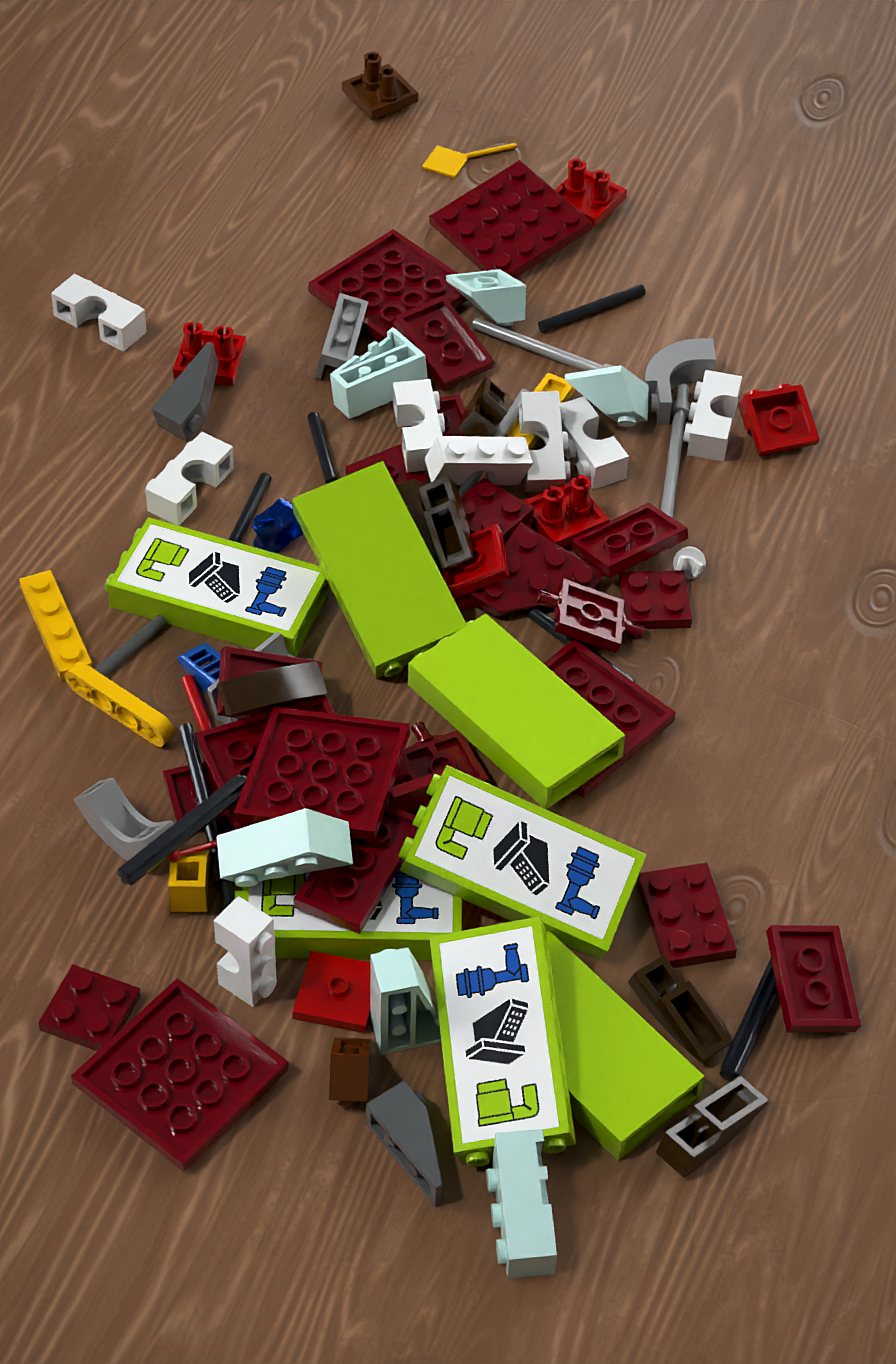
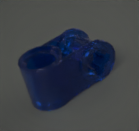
[253,498,304,554]

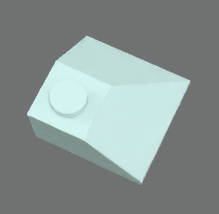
[446,269,526,326]
[565,366,649,427]

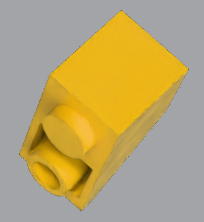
[168,849,210,912]

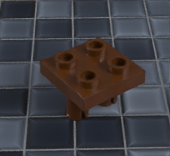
[342,52,418,120]

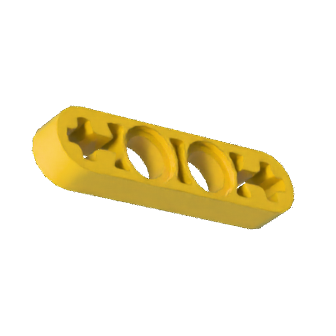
[65,662,175,747]

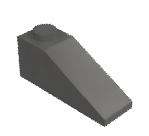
[151,342,219,442]
[366,1080,442,1207]

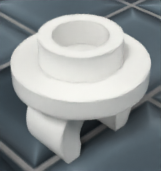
[673,546,706,579]

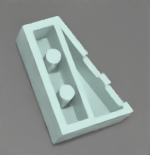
[330,327,428,419]
[217,808,353,887]
[370,948,441,1055]
[486,1129,557,1279]

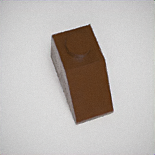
[329,1037,372,1107]

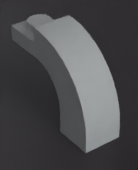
[644,338,716,425]
[73,778,174,861]

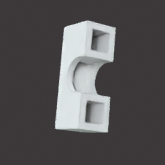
[51,273,147,352]
[683,370,742,462]
[393,379,445,472]
[518,391,570,492]
[561,396,629,490]
[145,432,234,526]
[424,436,533,485]
[214,896,277,1007]

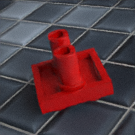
[554,158,627,228]
[173,322,246,386]
[523,475,610,548]

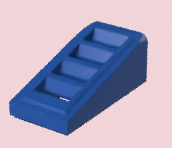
[177,642,220,696]

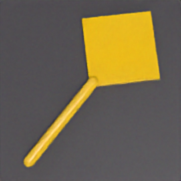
[422,143,517,178]

